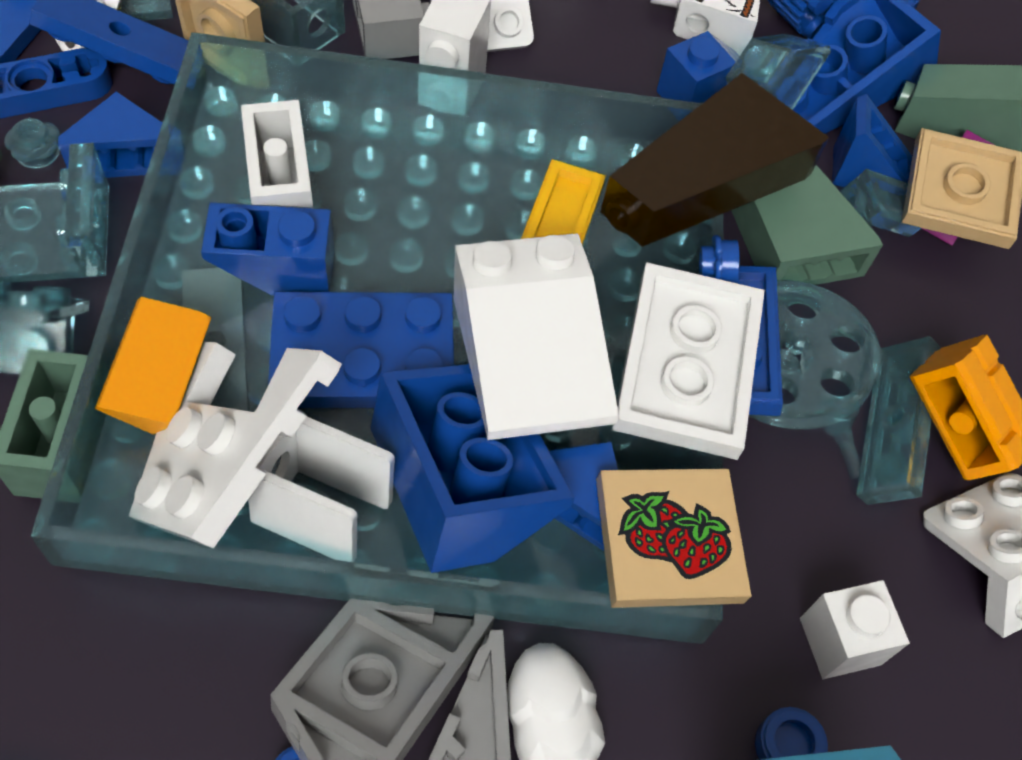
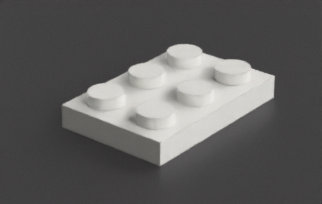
[612,262,765,460]

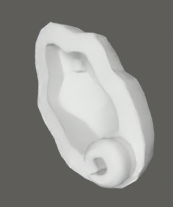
[507,643,605,760]

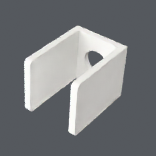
[248,417,395,566]

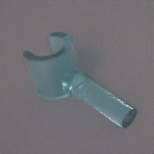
[818,395,865,480]

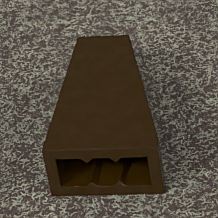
[600,73,830,247]

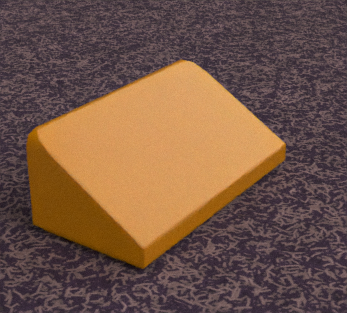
[95,296,211,435]

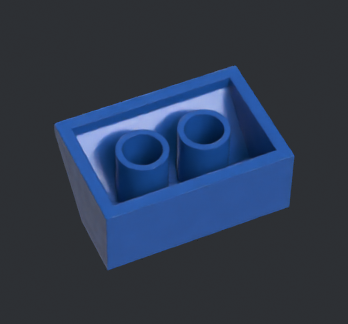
[370,364,575,573]

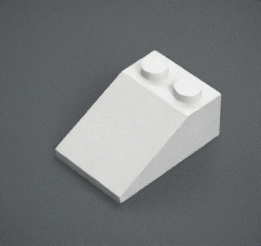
[454,233,619,440]

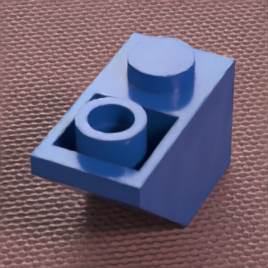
[201,202,334,295]

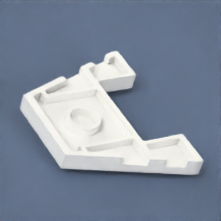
[129,341,342,549]

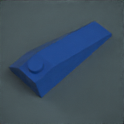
[769,0,941,134]

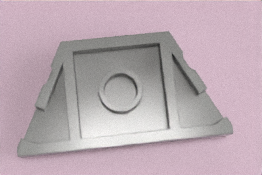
[270,597,495,760]

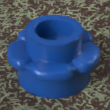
[699,235,740,284]

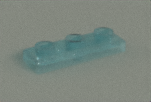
[856,336,940,505]

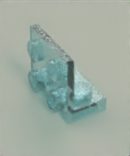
[0,143,109,283]

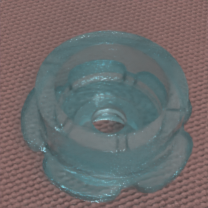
[4,118,60,169]

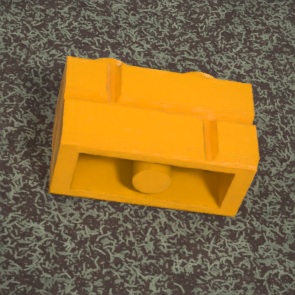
[909,334,1022,481]

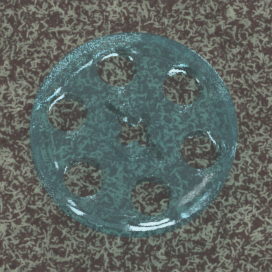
[749,280,881,430]

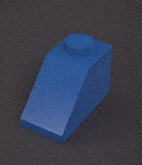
[656,31,764,120]

